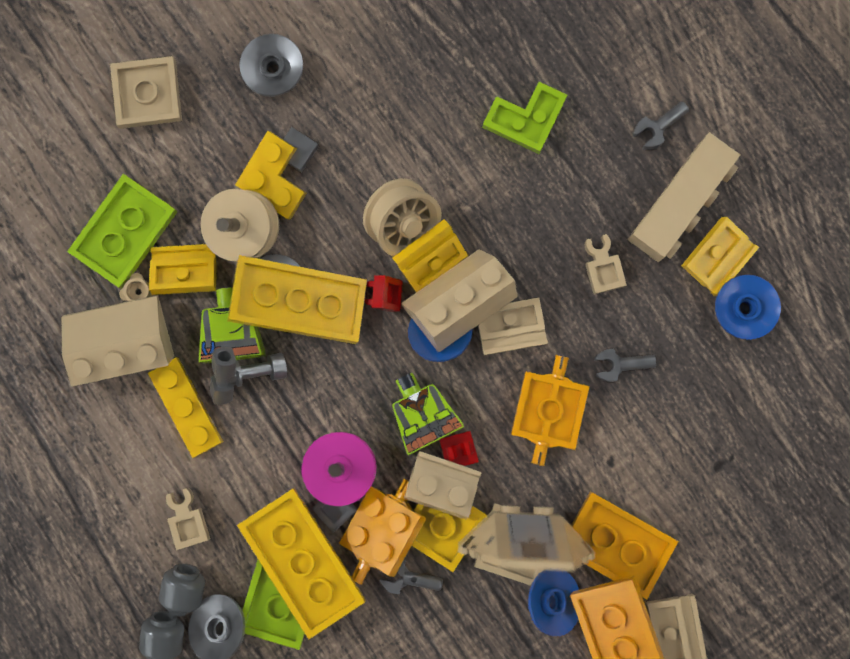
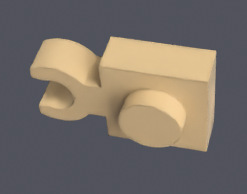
[585,234,627,295]
[166,488,210,550]

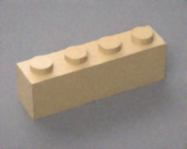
[627,132,741,262]

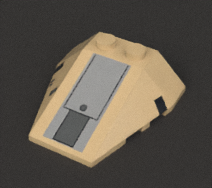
[458,505,595,570]

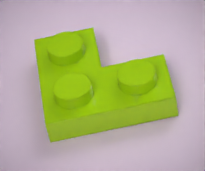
[482,82,567,154]

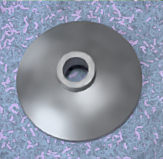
[240,34,303,97]
[188,594,245,659]

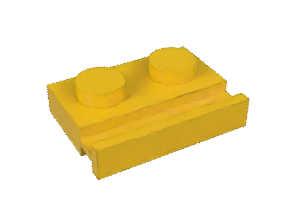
[681,217,759,296]
[392,219,468,293]
[149,244,217,295]

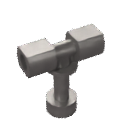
[210,347,287,405]

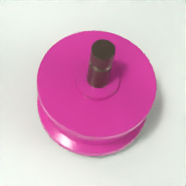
[302,432,377,506]

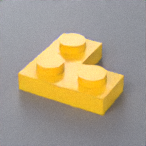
[235,131,307,220]

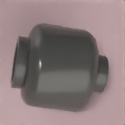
[159,564,206,616]
[139,611,185,659]

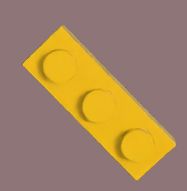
[148,357,223,458]

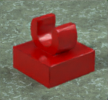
[364,275,403,312]
[439,431,479,466]

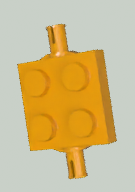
[510,355,590,466]
[339,479,426,585]

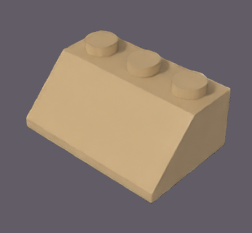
[401,249,517,353]
[61,295,174,387]

